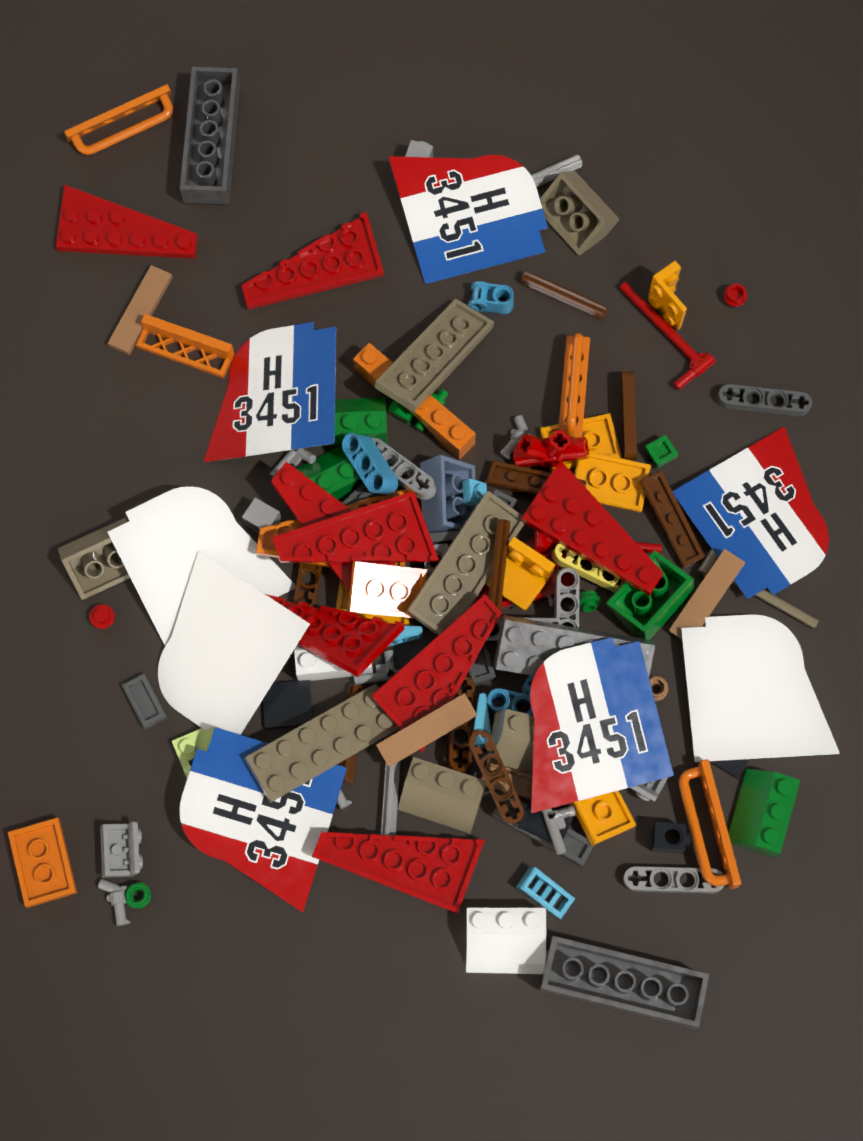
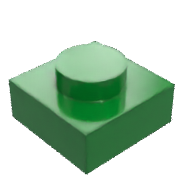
[644,435,679,469]

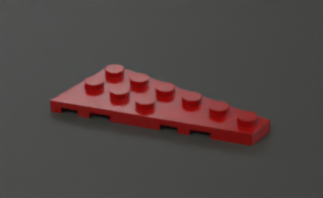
[272,491,439,563]

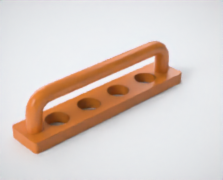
[64,84,173,155]
[558,333,590,438]
[679,759,741,889]

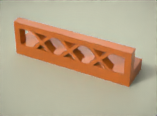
[136,314,234,379]

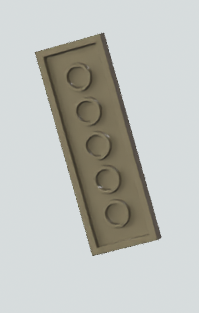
[374,298,494,412]
[405,491,525,635]
[244,684,400,803]

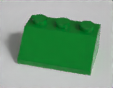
[316,397,388,447]
[297,445,363,500]
[606,550,694,640]
[728,769,801,858]

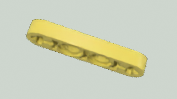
[552,544,625,593]

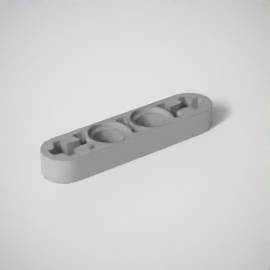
[372,438,437,500]
[623,866,724,894]

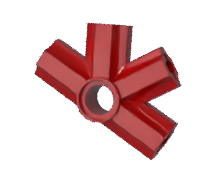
[513,430,589,468]

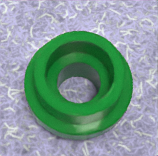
[579,591,601,612]
[125,882,151,909]

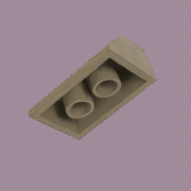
[540,171,620,255]
[58,518,130,600]
[487,709,534,773]
[398,757,486,834]

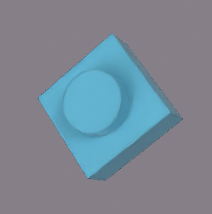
[463,478,487,507]

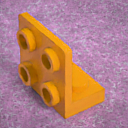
[648,261,687,330]
[485,537,555,611]

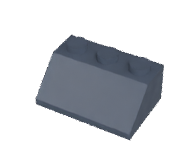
[420,455,476,533]

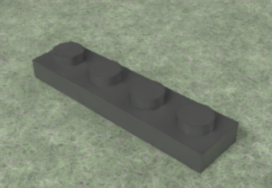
[492,793,594,867]

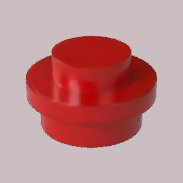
[723,284,747,307]
[90,604,115,629]

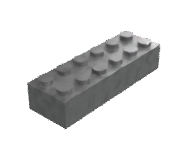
[180,67,240,205]
[494,615,655,676]
[540,936,709,1029]

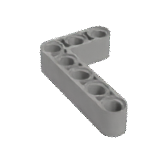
[487,568,580,640]

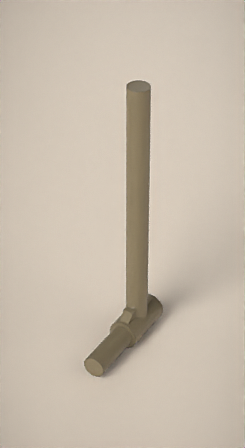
[697,550,819,629]

